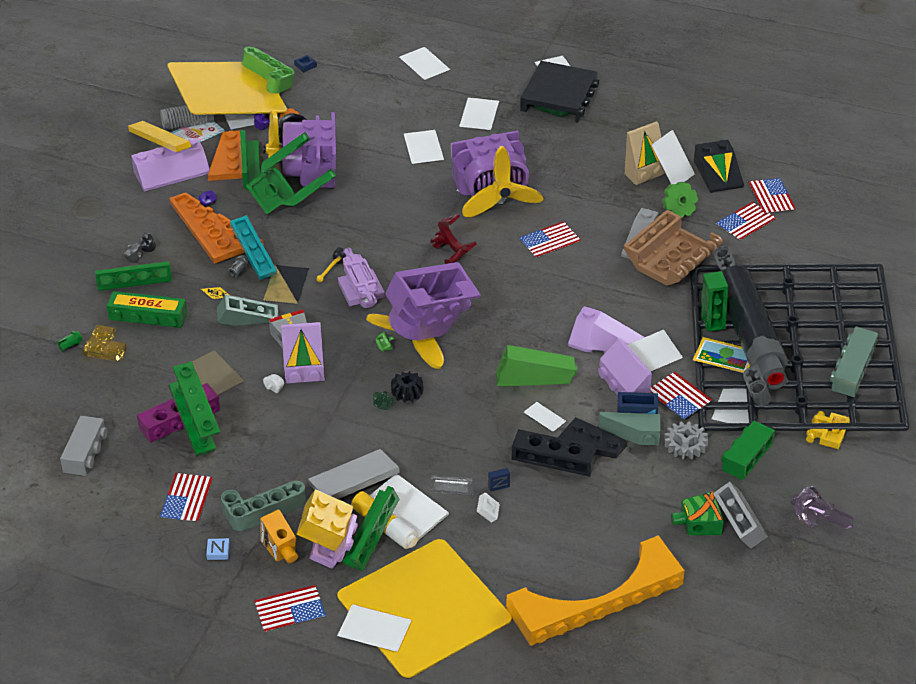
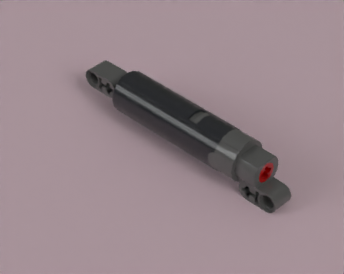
[714,246,788,406]

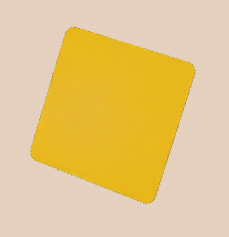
[167,62,287,115]
[337,539,512,678]

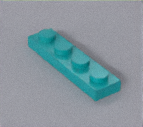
[230,215,277,280]

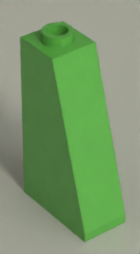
[496,345,577,386]

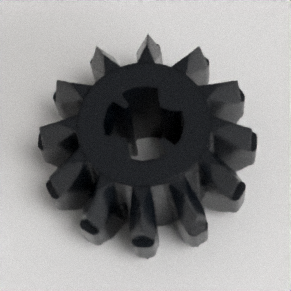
[391,371,424,403]

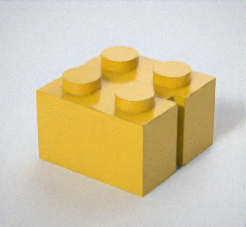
[296,489,353,551]

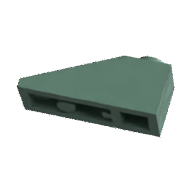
[217,295,278,326]
[599,412,660,445]

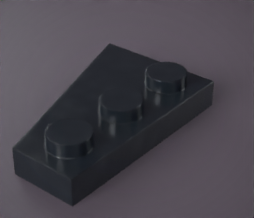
[558,417,627,459]

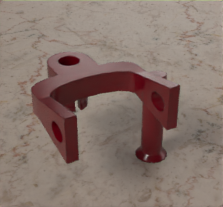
[430,214,477,264]

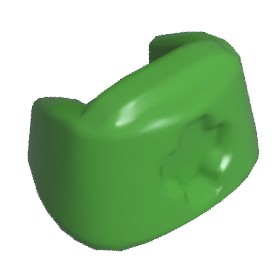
[376,331,394,352]

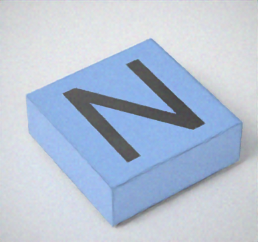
[206,538,230,560]

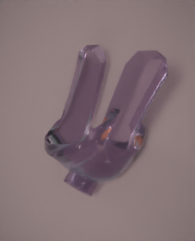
[791,486,853,529]

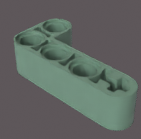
[221,481,306,531]

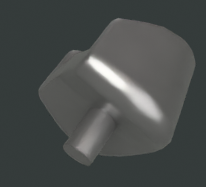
[123,243,142,262]

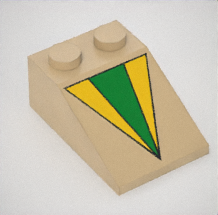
[625,121,665,185]

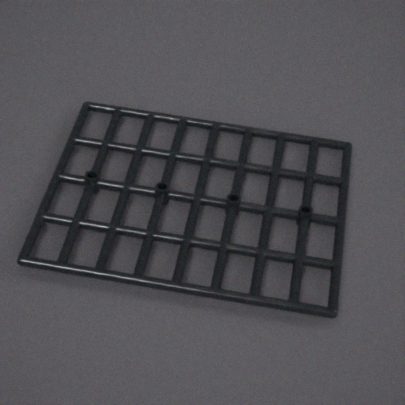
[690,264,909,431]

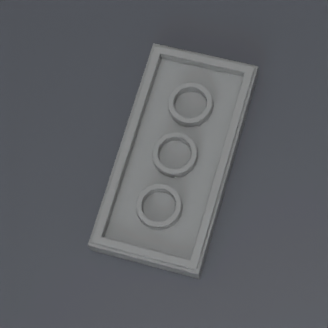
[308,449,400,499]

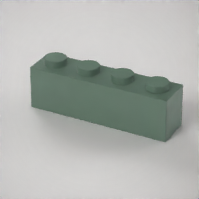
[830,327,878,397]

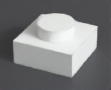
[477,493,500,523]

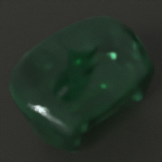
[373,391,393,410]

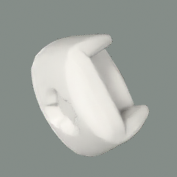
[263,374,284,393]

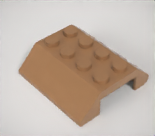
[623,210,723,286]

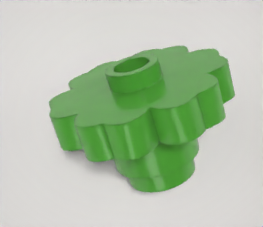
[662,182,698,218]

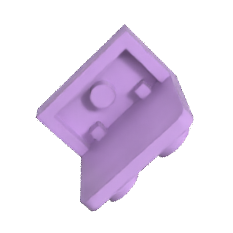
[309,514,358,569]

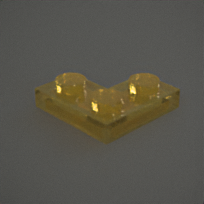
[83,325,127,362]

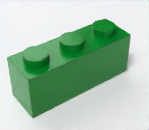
[701,271,728,332]
[721,421,775,480]

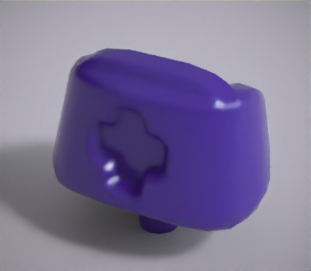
[254,114,270,130]
[199,190,217,207]

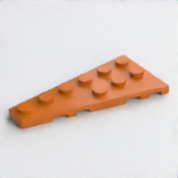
[169,192,264,264]

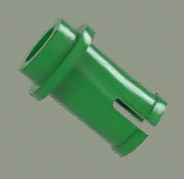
[57,331,83,352]

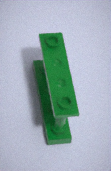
[169,361,220,457]

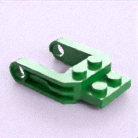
[246,132,337,214]

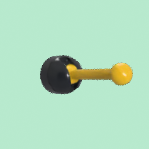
[316,247,346,282]

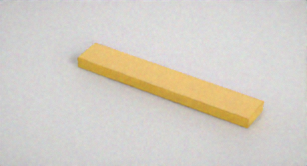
[128,121,191,153]

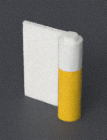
[351,474,449,549]

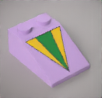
[281,322,325,383]

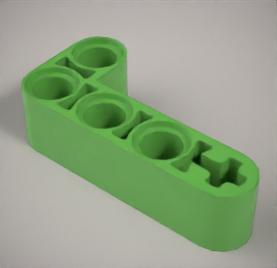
[242,47,294,93]

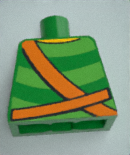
[671,492,723,536]

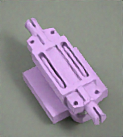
[338,247,385,308]

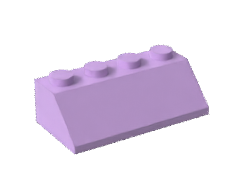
[131,138,210,191]

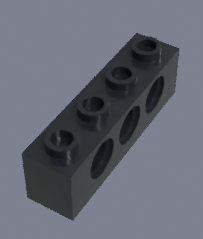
[511,429,597,477]

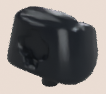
[140,233,156,252]

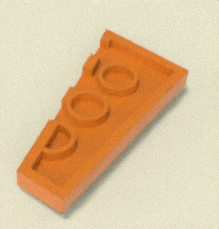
[208,131,242,181]

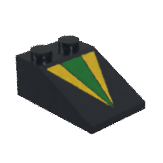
[694,140,744,193]

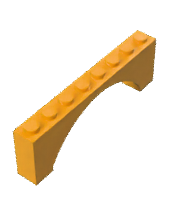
[506,535,685,646]

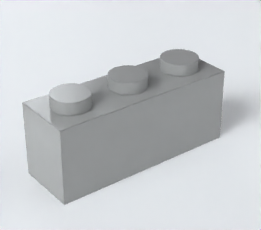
[60,416,107,476]
[713,482,768,549]

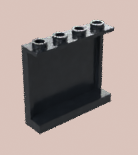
[520,61,599,123]

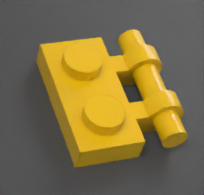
[806,411,850,450]

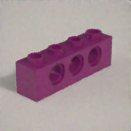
[137,383,220,443]

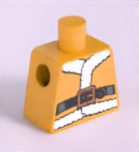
[260,509,298,563]

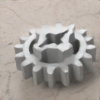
[664,421,708,459]

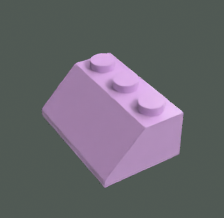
[598,338,652,395]

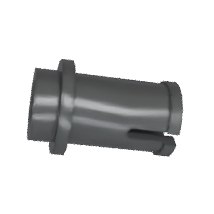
[227,255,249,278]

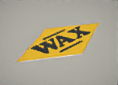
[201,287,229,299]

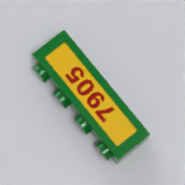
[107,291,188,328]

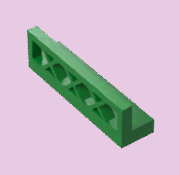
[240,130,260,189]
[95,261,172,291]
[342,486,400,572]

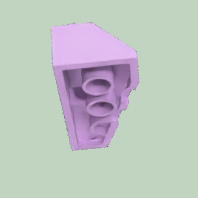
[568,306,645,354]

